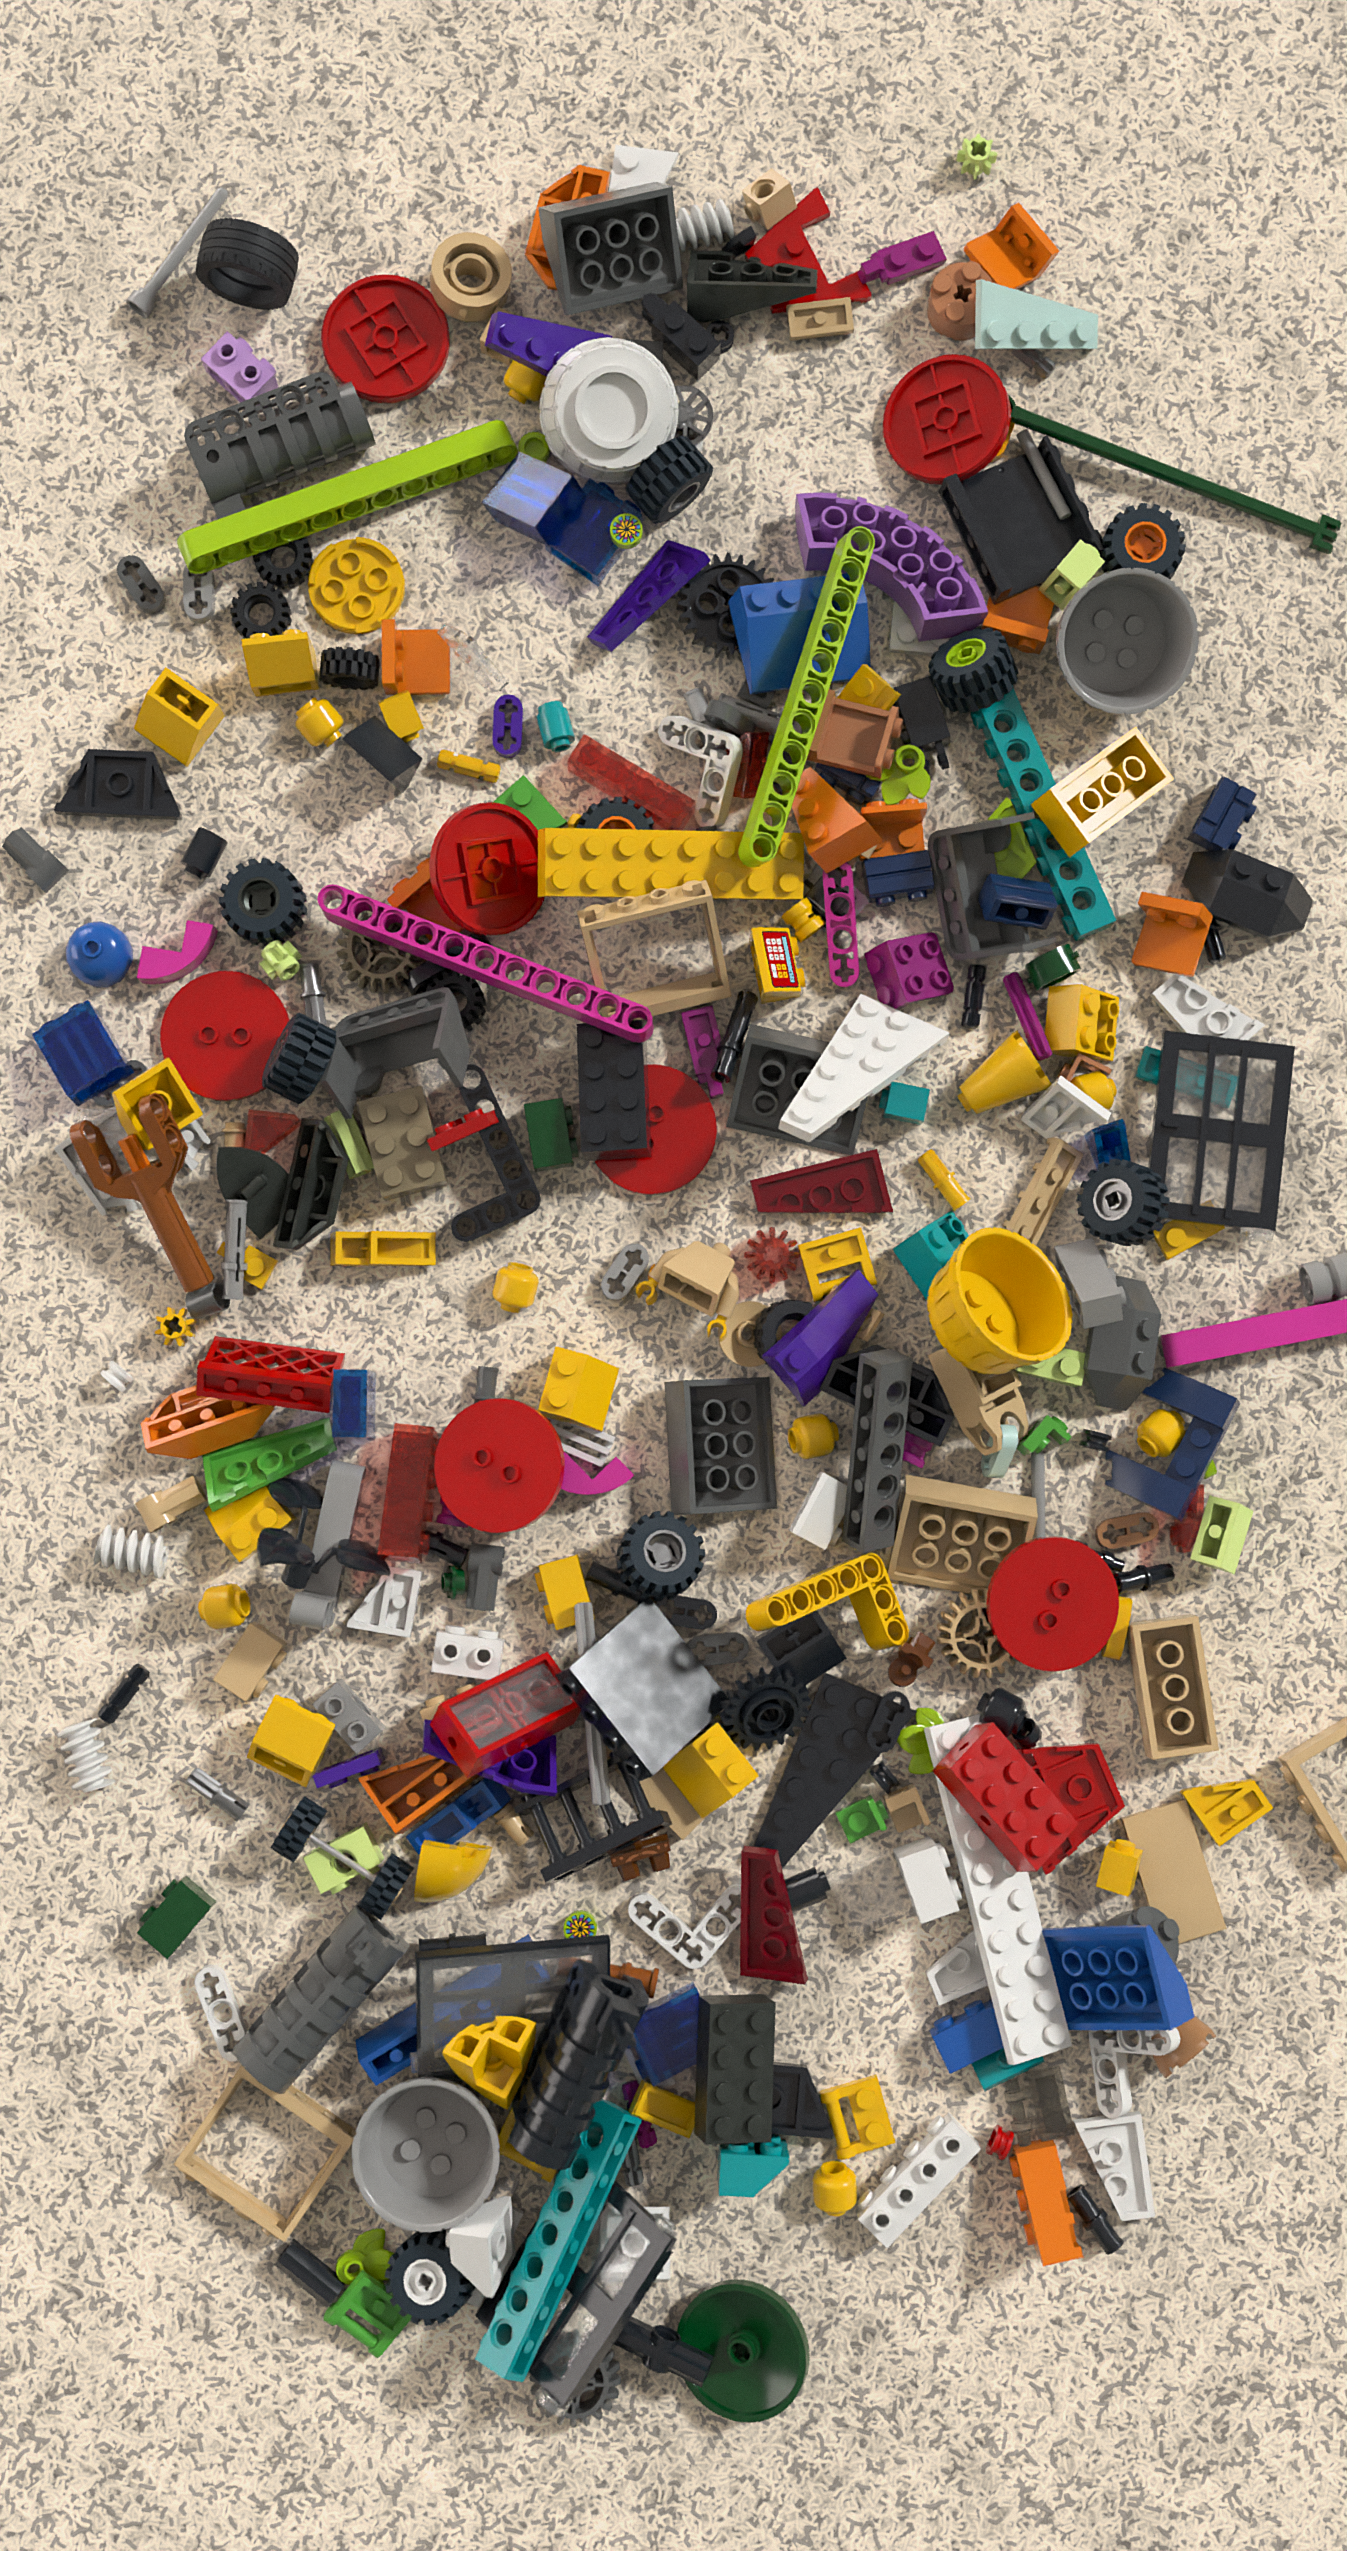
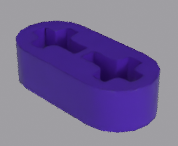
[492,694,524,758]

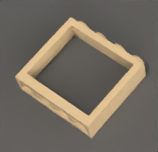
[577,880,732,1020]
[1279,1717,1347,1873]
[174,2065,356,2242]

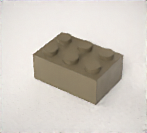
[357,1085,449,1201]

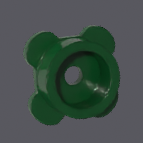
[441,1565,465,1600]

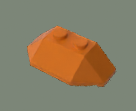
[525,165,610,291]
[140,1385,275,1459]

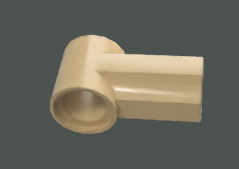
[135,1476,207,1533]

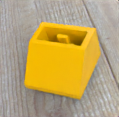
[241,629,319,697]
[134,667,225,767]
[1045,984,1119,1061]
[246,1694,336,1788]

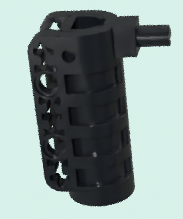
[509,1959,649,2170]

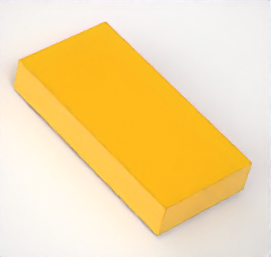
[628,2080,695,2138]

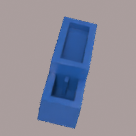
[406,1777,512,1856]

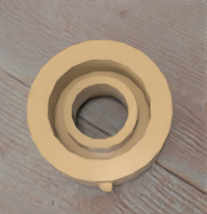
[430,232,512,322]

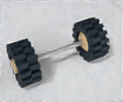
[271,1796,414,1920]

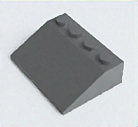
[538,182,683,315]
[726,1024,868,1155]
[664,1377,777,1514]

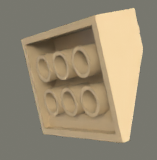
[887,1474,1038,1596]

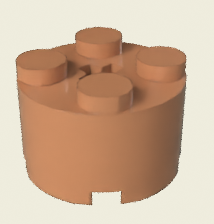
[927,261,993,341]

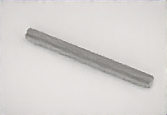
[574,1602,611,1806]

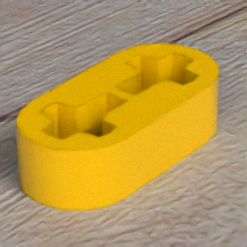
[1101,1596,1132,1660]

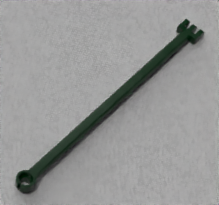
[1009,396,1342,554]

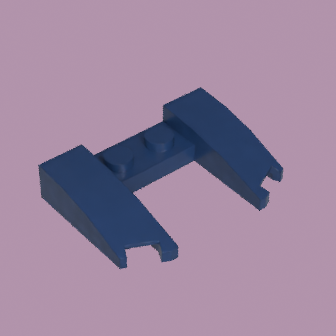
[1105,1367,1241,1522]

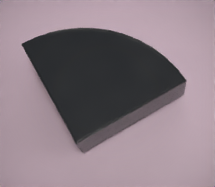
[721,226,756,259]

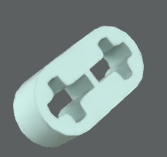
[981,1424,1018,1479]

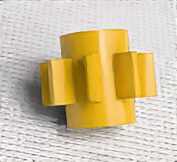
[155,1307,197,1347]

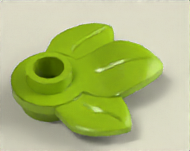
[866,745,931,805]
[897,1708,944,1775]
[335,2228,394,2285]

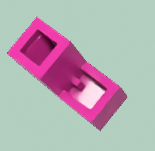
[137,920,218,984]
[561,1452,635,1495]

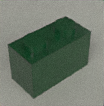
[524,1098,579,1172]
[137,1876,217,1959]

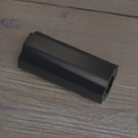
[274,2239,345,2308]

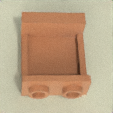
[807,689,903,779]

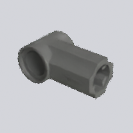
[2,827,69,893]
[466,1543,505,1611]

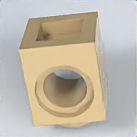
[741,168,797,230]

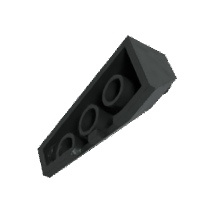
[687,250,817,322]

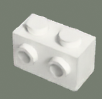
[431,1625,505,1680]

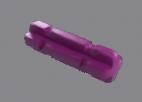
[622,2080,657,2149]

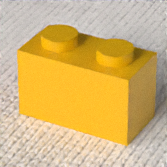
[534,1554,595,1630]

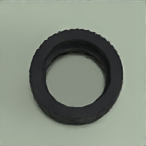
[195,218,299,310]

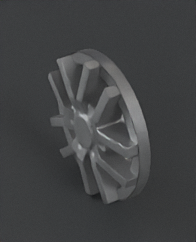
[673,385,714,445]

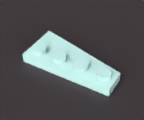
[975,279,1098,349]

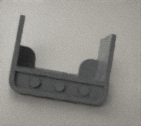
[928,812,1056,960]
[320,987,470,1120]

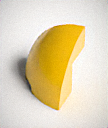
[414,1840,493,1903]
[442,2016,536,2110]

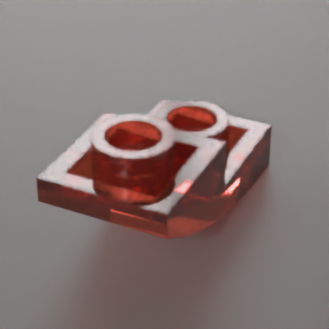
[1169,1484,1204,1553]

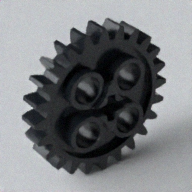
[676,553,774,660]

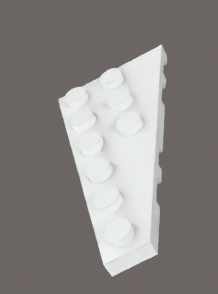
[778,994,950,1142]

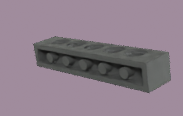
[842,1348,913,1553]

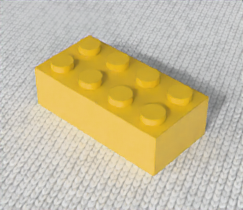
[1031,726,1174,858]

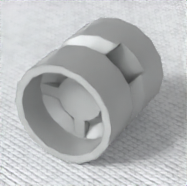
[1299,1253,1347,1305]

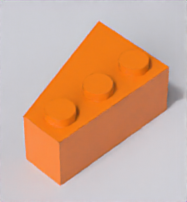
[792,767,883,874]
[357,1754,481,1834]
[1009,2137,1083,2266]

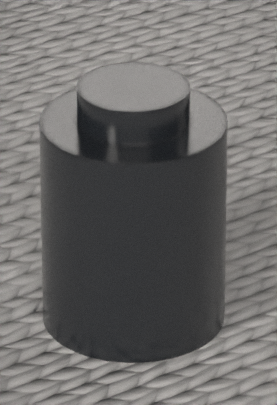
[181,827,228,880]
[785,1867,831,1913]

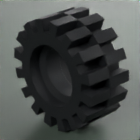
[253,537,313,589]
[230,582,292,639]
[319,647,380,690]
[426,971,486,1032]

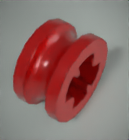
[986,2125,1014,2161]

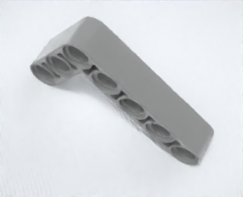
[289,1460,366,1630]

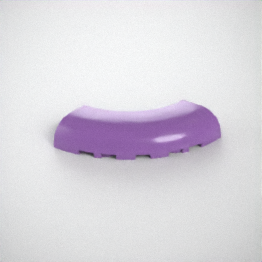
[795,492,988,642]

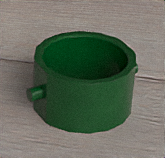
[1025,944,1081,991]

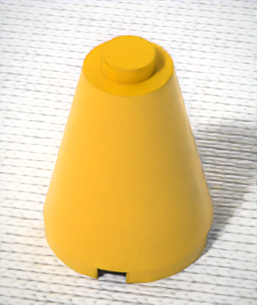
[957,1030,1052,1114]

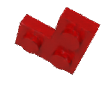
[427,1108,499,1152]

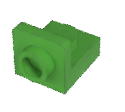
[1016,1415,1072,1456]
[835,1795,889,1844]

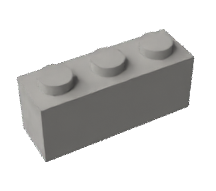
[1054,1238,1127,1329]

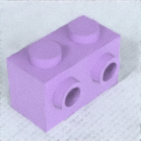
[201,331,279,406]

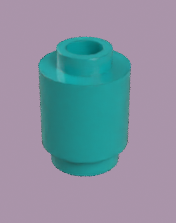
[536,701,575,753]

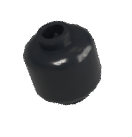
[976,1688,1028,1737]

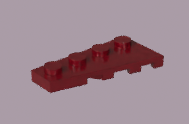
[740,1846,808,1985]

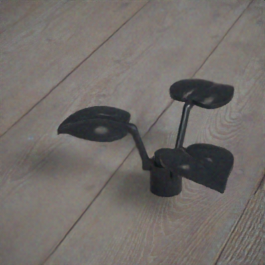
[257,1478,391,1589]

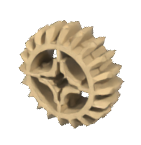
[937,1588,1016,1678]

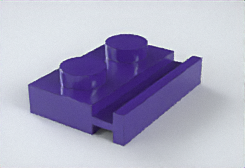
[313,1747,385,1789]

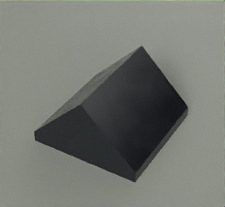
[343,716,423,793]

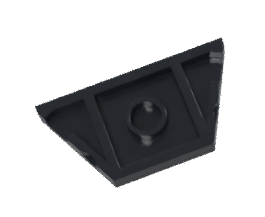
[54,749,182,820]
[772,2062,833,2139]

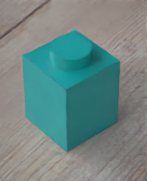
[878,1082,930,1125]

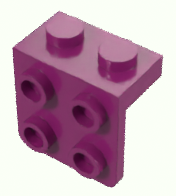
[864,932,954,1010]

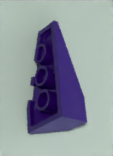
[762,1269,879,1406]
[422,1719,557,1797]

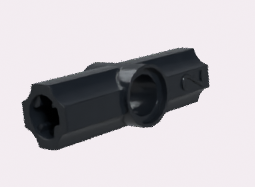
[614,2316,714,2387]

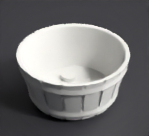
[539,337,679,485]

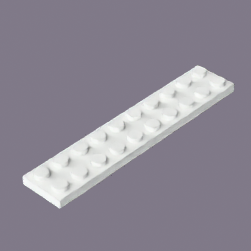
[924,1713,1072,2065]

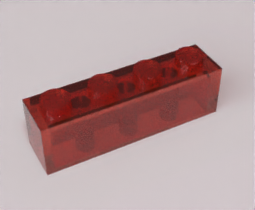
[567,734,696,830]
[378,1423,441,1564]

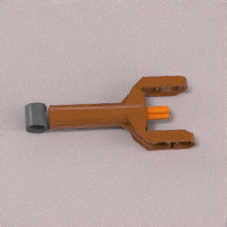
[69,1093,230,1319]

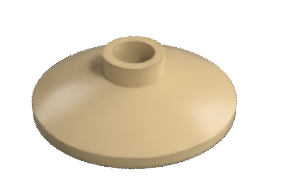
[718,1301,782,1367]

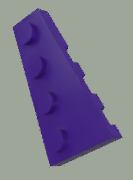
[485,311,612,377]
[587,540,711,652]

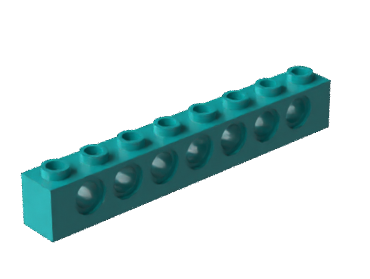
[970,686,1117,941]
[475,2099,642,2382]

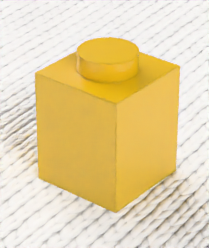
[378,690,424,743]
[1096,1839,1143,1897]

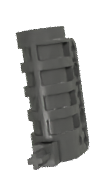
[184,372,376,519]
[234,1901,410,2094]

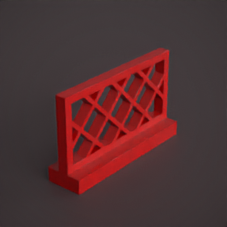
[196,1336,345,1413]

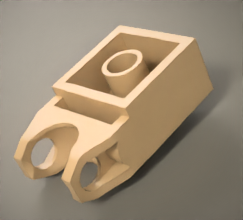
[927,1348,1028,1456]

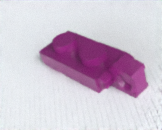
[857,231,947,285]
[681,1005,726,1099]

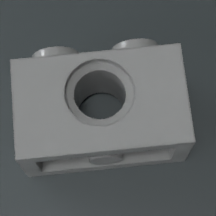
[312,1678,386,1754]

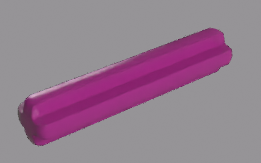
[1003,972,1052,1061]

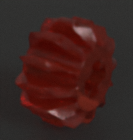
[744,1227,800,1284]

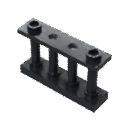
[514,1751,673,1883]

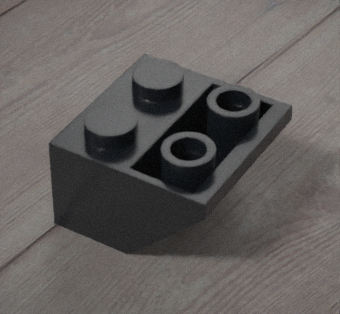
[755,1610,847,1685]

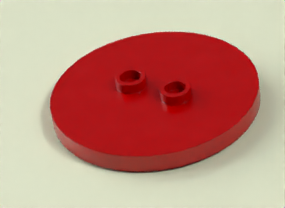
[321,274,450,403]
[883,354,1011,485]
[429,802,545,936]
[160,971,290,1102]
[594,1064,717,1195]
[434,1398,565,1533]
[986,1536,1119,1671]

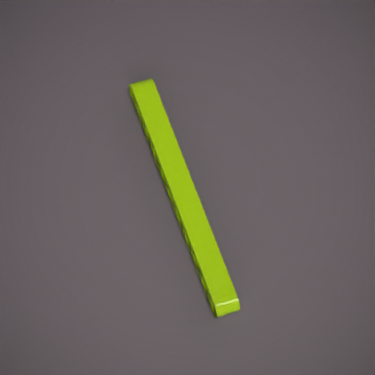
[177,420,518,574]
[738,526,875,868]

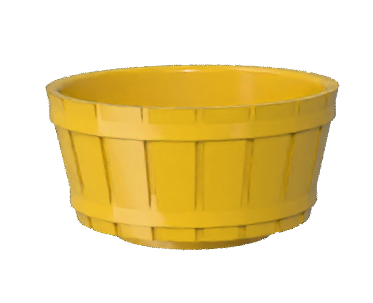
[927,1227,1072,1375]

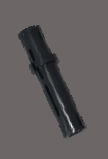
[710,990,758,1083]

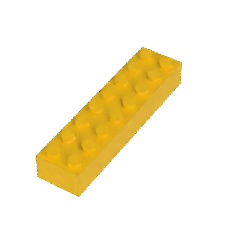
[538,828,804,900]

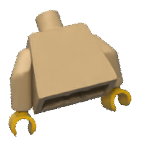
[636,1241,739,1342]

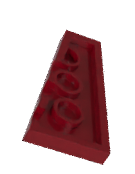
[750,1149,893,1213]

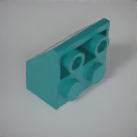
[892,1210,969,1300]
[717,2134,790,2198]

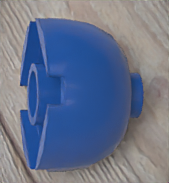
[66,921,133,988]

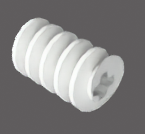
[676,199,734,252]
[94,1524,169,1578]
[57,1718,115,1793]

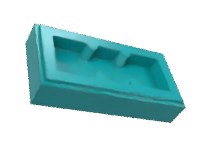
[971,2048,1045,2091]

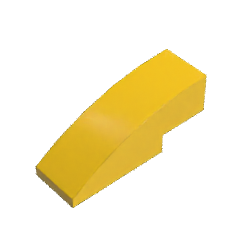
[330,1231,436,1266]

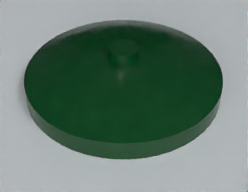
[677,2279,810,2423]

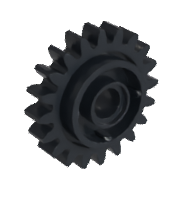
[719,1666,812,1751]

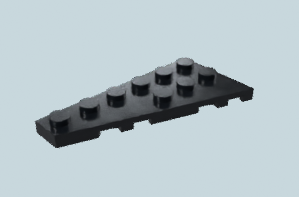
[753,1672,917,1868]

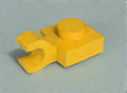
[217,1242,279,1290]

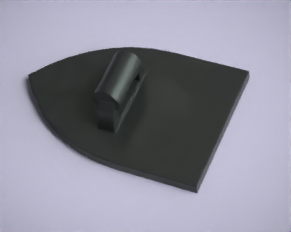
[216,1146,289,1239]

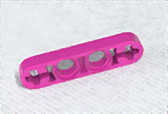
[823,862,860,987]

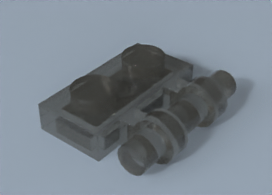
[1004,2065,1075,2147]

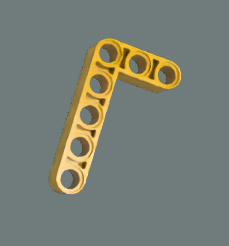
[745,1553,909,1651]

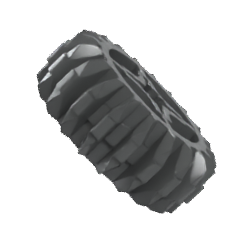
[529,2329,621,2428]

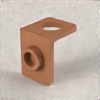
[1057,1053,1112,1082]

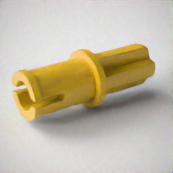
[918,1149,971,1211]

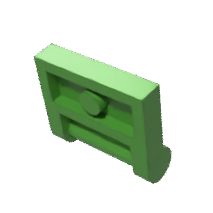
[323,2270,412,2358]

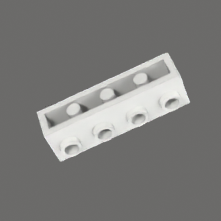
[856,2112,981,2248]

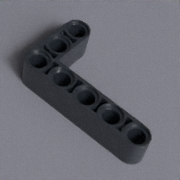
[451,1064,541,1242]

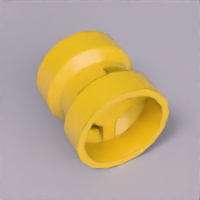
[781,897,826,943]

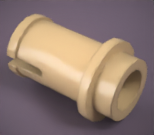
[221,1122,248,1148]
[493,1802,534,1847]

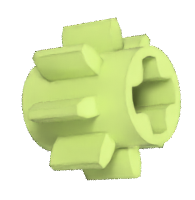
[956,134,998,180]
[259,940,302,981]

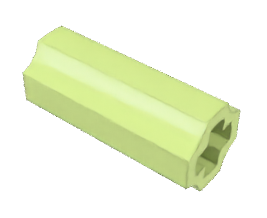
[324,1110,374,1179]

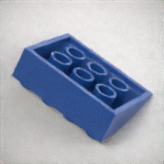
[728,573,871,695]
[1042,1925,1195,2030]

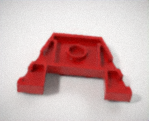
[745,187,872,314]
[1016,1743,1125,1875]

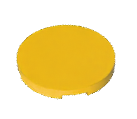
[308,537,405,634]

